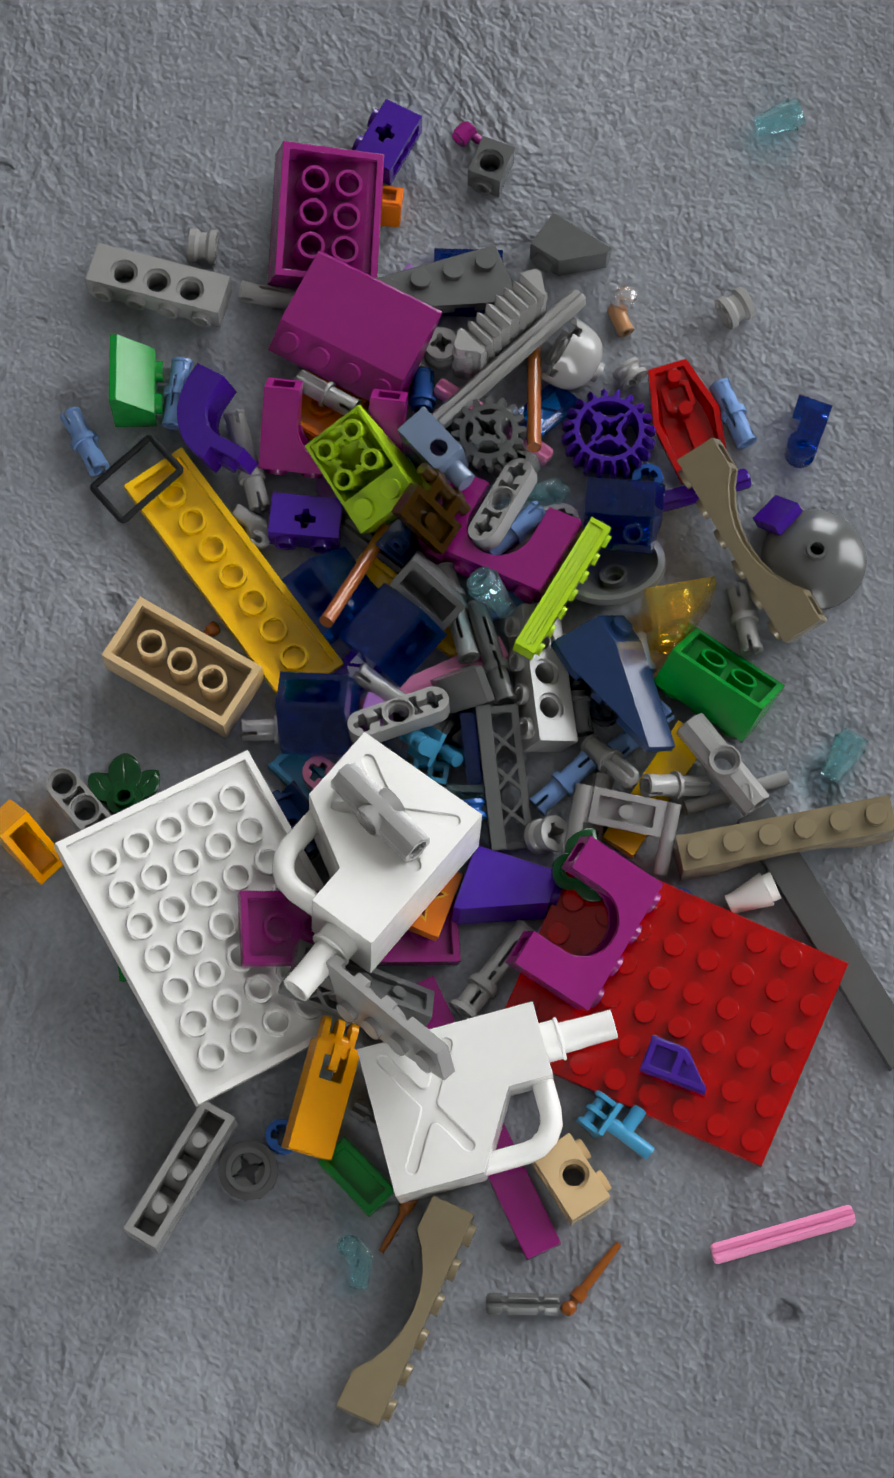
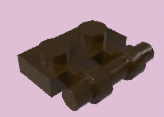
[391,463,471,555]

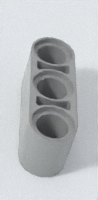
[46,767,112,832]

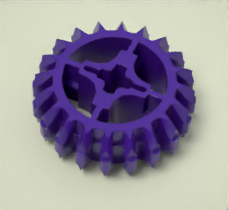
[561,388,656,483]

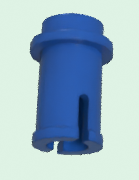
[408,367,436,413]

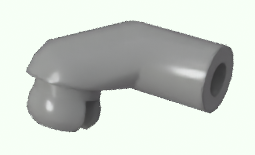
[232,503,270,550]

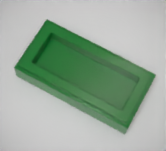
[318,1136,394,1217]

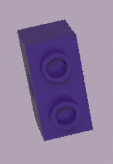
[352,99,422,186]
[268,492,344,554]

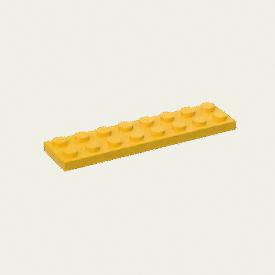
[124,447,344,707]

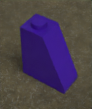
[451,846,562,925]

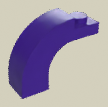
[177,363,258,475]

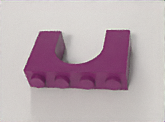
[258,377,408,479]
[417,477,584,604]
[505,836,663,1011]

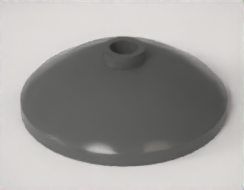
[761,509,867,610]
[575,528,666,606]

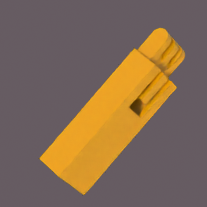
[281,1015,360,1160]

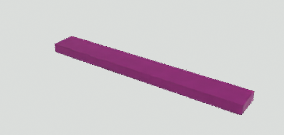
[416,976,561,1261]

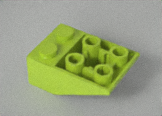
[305,405,423,534]

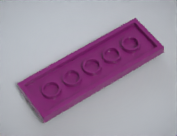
[237,891,461,967]

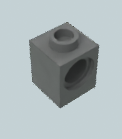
[467,136,515,197]

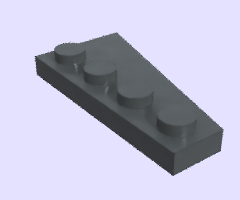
[376,245,512,313]

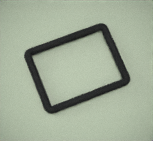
[90,435,183,523]

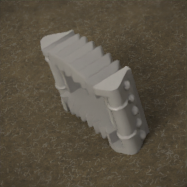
[452,269,547,380]

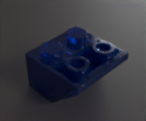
[583,477,666,554]
[282,547,387,645]
[337,583,447,688]
[275,671,362,757]

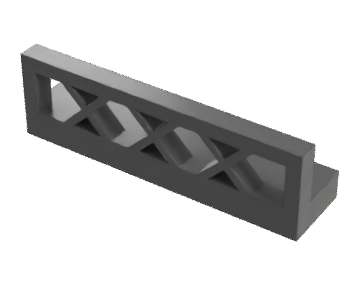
[474,704,531,852]
[278,939,435,1027]

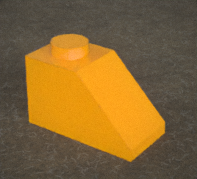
[0,799,63,885]

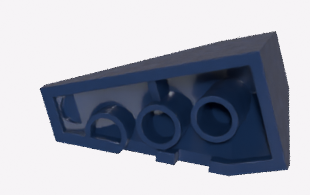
[551,615,675,752]

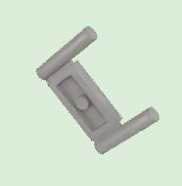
[562,783,681,876]

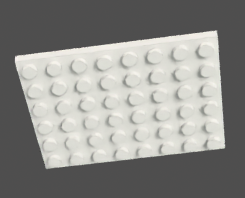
[54,750,355,1107]

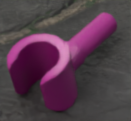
[452,121,482,147]

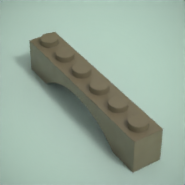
[677,438,827,643]
[673,795,894,882]
[336,1195,477,1428]

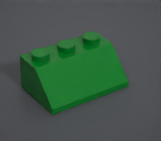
[654,627,785,742]

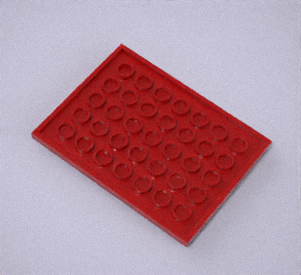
[504,872,849,1167]

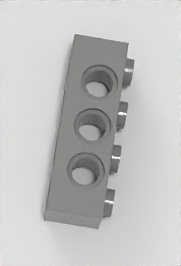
[85,243,232,327]
[504,604,578,753]
[123,1101,238,1254]

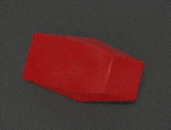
[647,359,727,485]

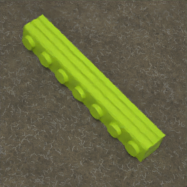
[512,517,611,660]

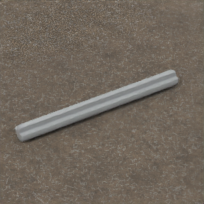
[432,289,586,429]

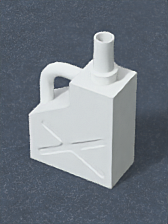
[272,732,482,1001]
[357,1001,618,1204]

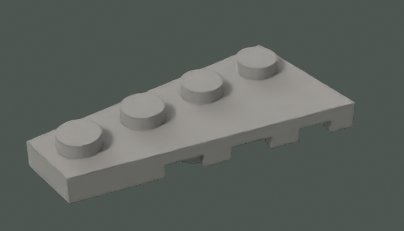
[326,953,455,1081]

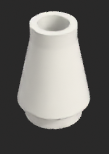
[724,872,781,914]

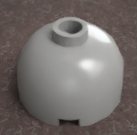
[541,318,605,390]

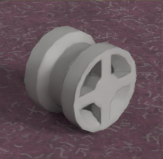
[187,228,219,264]
[714,286,756,330]
[424,327,456,370]
[524,815,568,855]

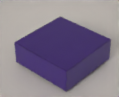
[752,495,803,536]

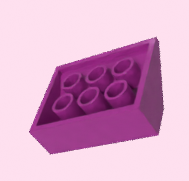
[267,141,384,289]
[268,251,442,401]

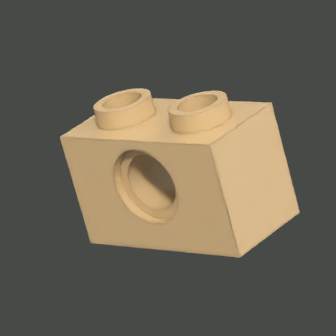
[531,1133,612,1226]

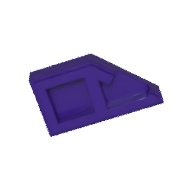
[639,1035,707,1096]

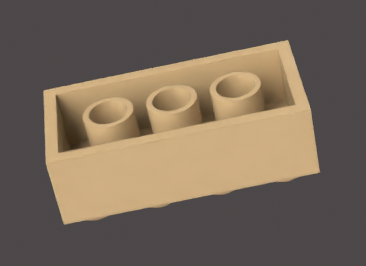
[101,597,265,738]

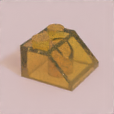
[640,576,717,654]

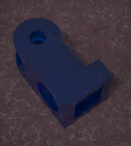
[784,395,833,468]

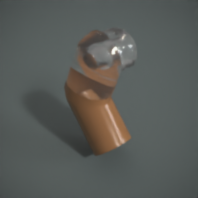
[607,286,638,337]

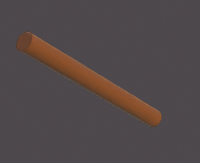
[527,345,541,452]
[319,524,390,627]

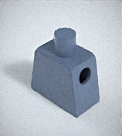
[397,407,475,491]

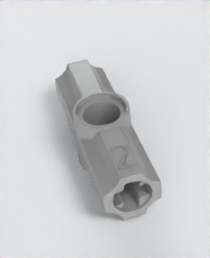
[677,713,770,817]
[331,762,430,862]

